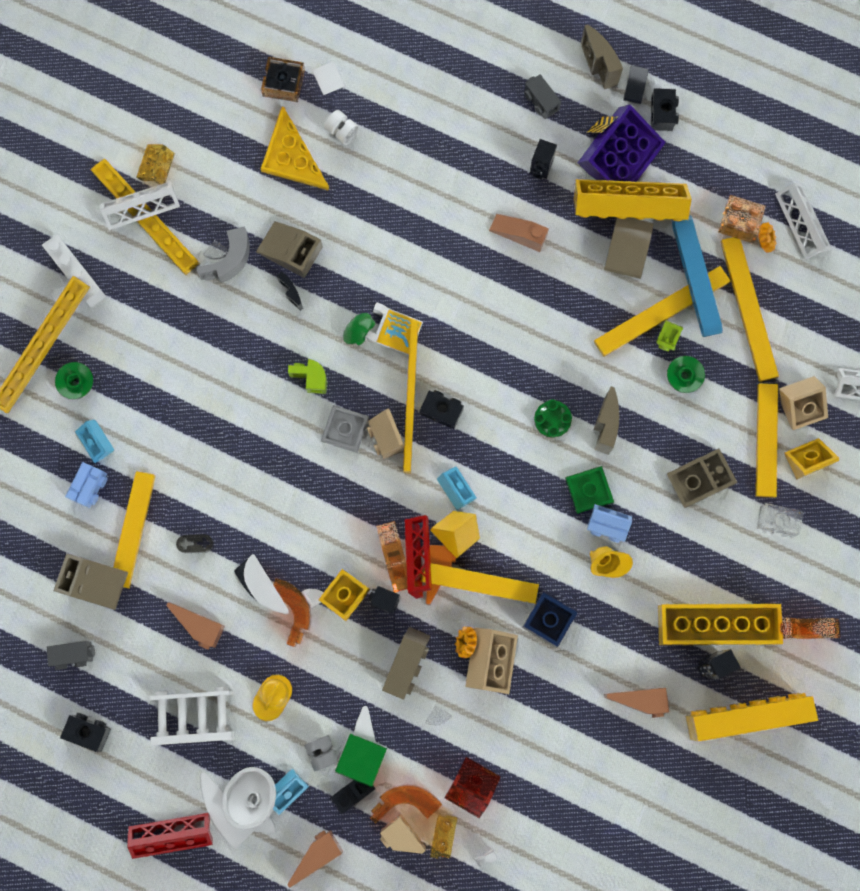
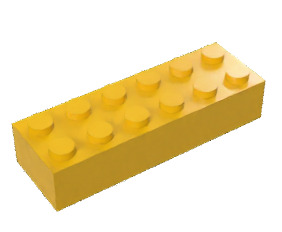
[573,179,692,221]
[658,604,783,645]
[685,693,818,742]

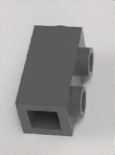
[524,74,561,119]
[46,641,95,670]

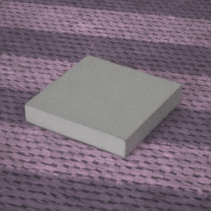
[321,405,369,453]

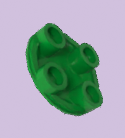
[343,313,375,346]
[534,399,572,438]

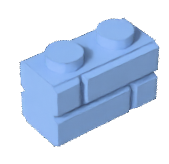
[65,462,107,508]
[587,504,632,543]

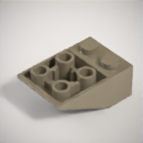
[256,221,323,278]
[53,553,128,610]

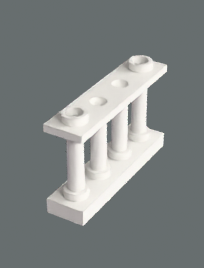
[149,687,234,745]

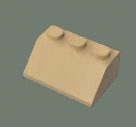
[465,627,518,694]

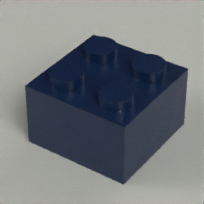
[522,592,578,648]

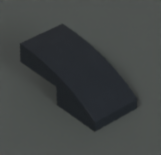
[623,65,649,104]
[277,271,303,311]
[330,780,376,815]

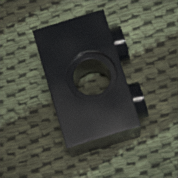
[651,88,679,131]
[530,139,557,179]
[420,390,464,429]
[368,586,401,616]
[60,712,111,752]

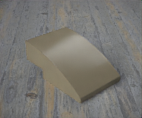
[580,25,623,89]
[604,217,654,279]
[593,386,619,455]
[667,448,738,508]

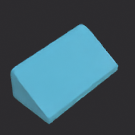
[75,420,114,463]
[437,466,477,510]
[273,769,309,815]

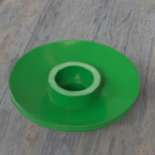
[667,356,705,393]
[55,362,93,400]

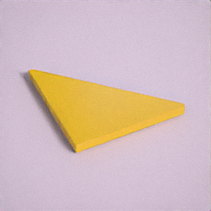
[260,106,329,190]

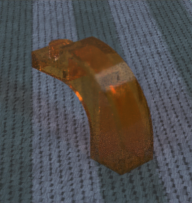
[376,521,407,592]
[273,578,312,647]
[780,618,841,639]
[370,784,442,824]

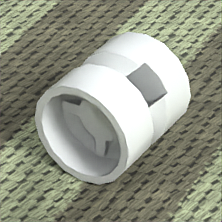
[324,110,359,145]

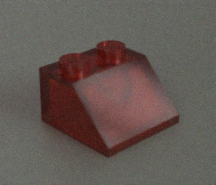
[444,757,501,819]

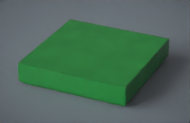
[565,466,614,514]
[335,734,387,787]

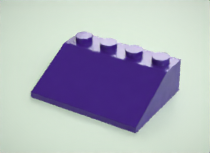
[577,104,666,182]

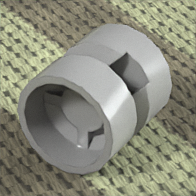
[304,735,339,772]

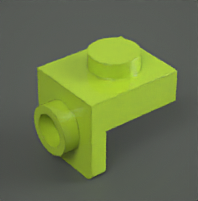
[656,320,683,351]

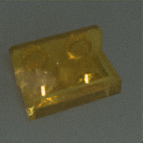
[136,144,175,185]

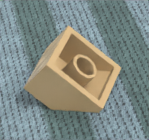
[779,376,828,430]
[367,409,404,459]
[380,814,426,854]

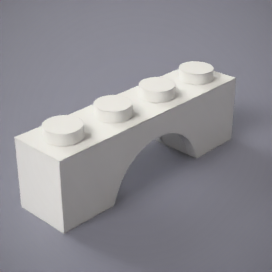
[42,234,106,308]

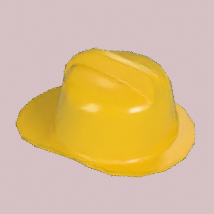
[589,546,633,578]
[253,675,292,721]

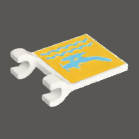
[365,302,423,356]

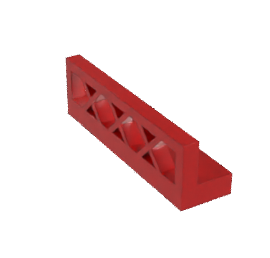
[405,515,432,599]
[127,813,213,859]

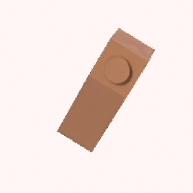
[489,214,549,252]
[166,602,225,650]
[604,688,669,718]
[287,830,343,888]

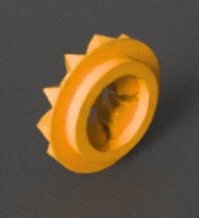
[758,222,777,253]
[454,626,477,658]

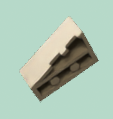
[382,627,430,700]

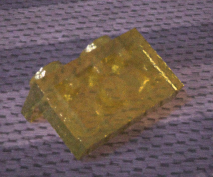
[430,813,457,859]

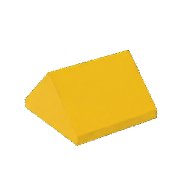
[784,438,840,480]
[430,511,480,558]
[318,569,370,621]

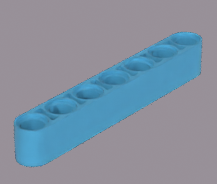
[672,215,723,337]

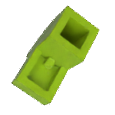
[288,359,327,394]

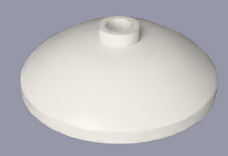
[222,767,276,830]

